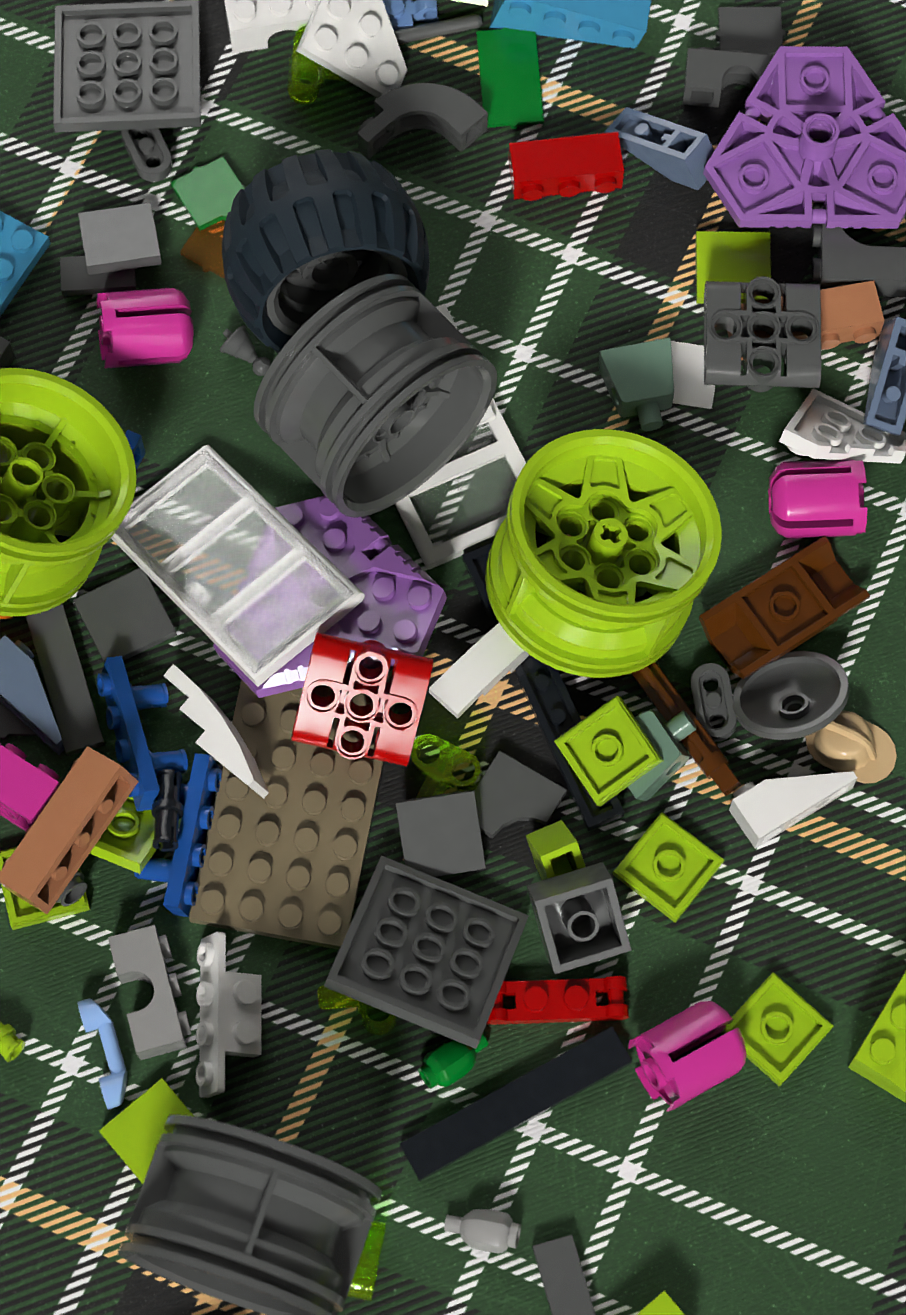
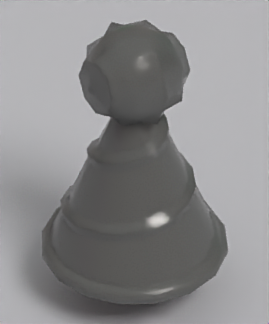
[220,325,271,376]

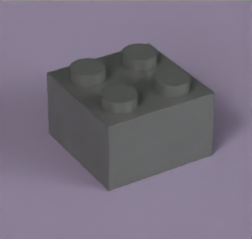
[526,862,632,974]

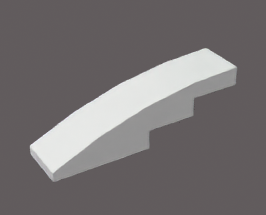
[429,623,529,719]
[163,664,269,799]

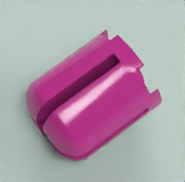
[97,288,194,368]
[768,460,867,538]
[628,1001,747,1112]

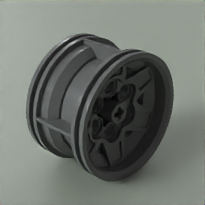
[254,274,497,518]
[118,1115,382,1315]

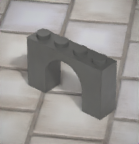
[811,203,906,297]

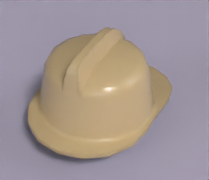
[805,710,897,784]

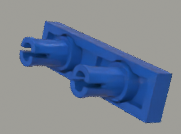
[97,656,188,811]
[134,753,222,917]

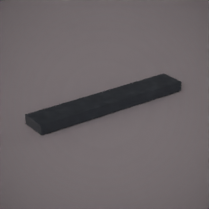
[400,1027,632,1182]

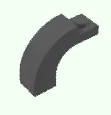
[357,83,488,160]

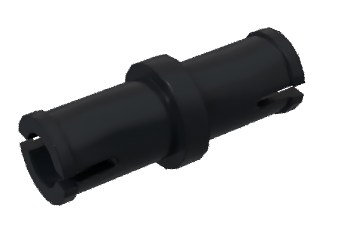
[152,769,183,852]

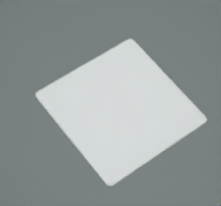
[655,339,715,409]

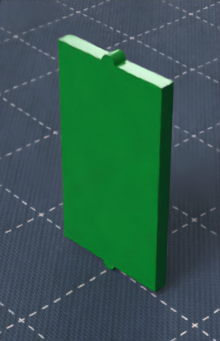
[476,27,544,129]

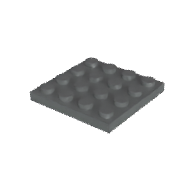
[53,0,201,133]
[324,856,529,1049]

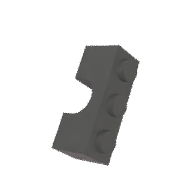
[682,47,776,108]

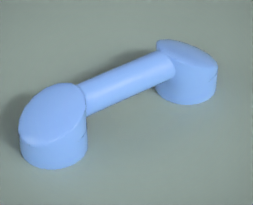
[77,998,128,1109]

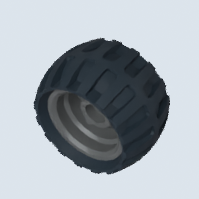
[222,149,430,353]

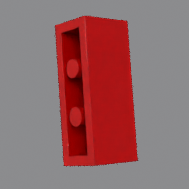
[508,132,624,201]

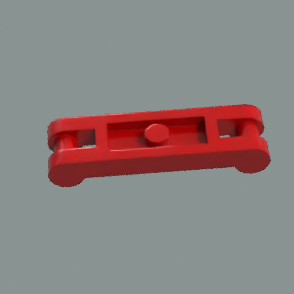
[487,976,629,1025]

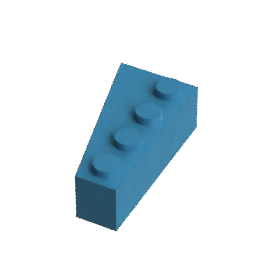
[490,0,651,48]

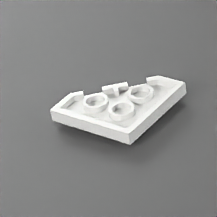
[296,0,407,98]
[779,389,906,464]

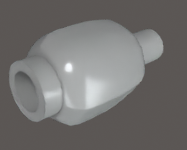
[444,1209,521,1253]

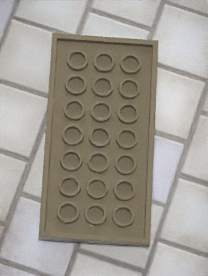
[189,666,396,950]

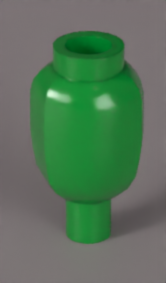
[418,1034,488,1089]

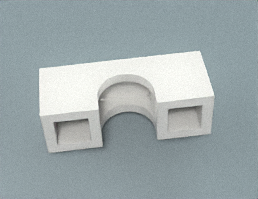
[224,0,318,54]

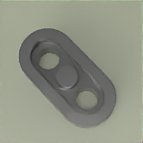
[121,128,172,182]
[691,663,737,741]

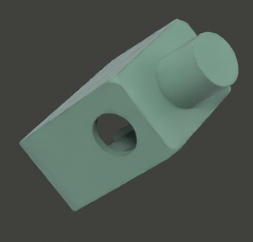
[598,337,674,431]
[628,710,697,801]

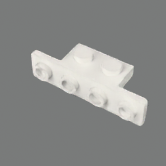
[196,932,261,1098]

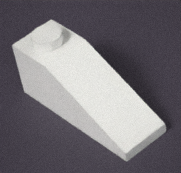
[729,771,857,849]

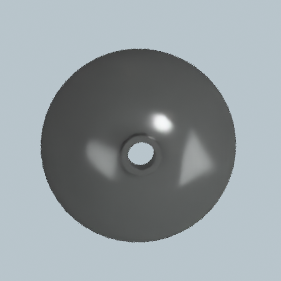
[733,651,850,740]

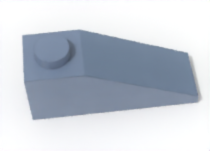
[605,107,714,190]
[863,317,906,436]
[0,635,64,755]

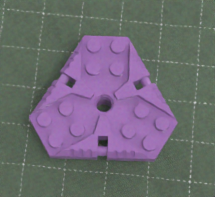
[703,46,906,229]
[213,496,447,698]

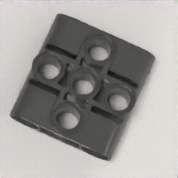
[704,276,821,392]

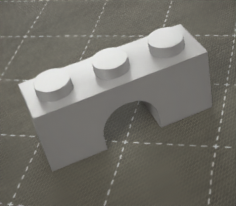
[108,925,192,1060]

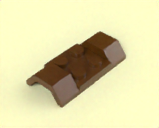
[699,536,870,679]

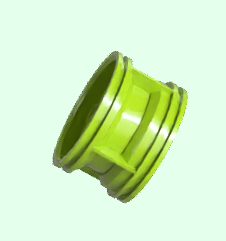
[0,368,137,617]
[485,429,722,678]

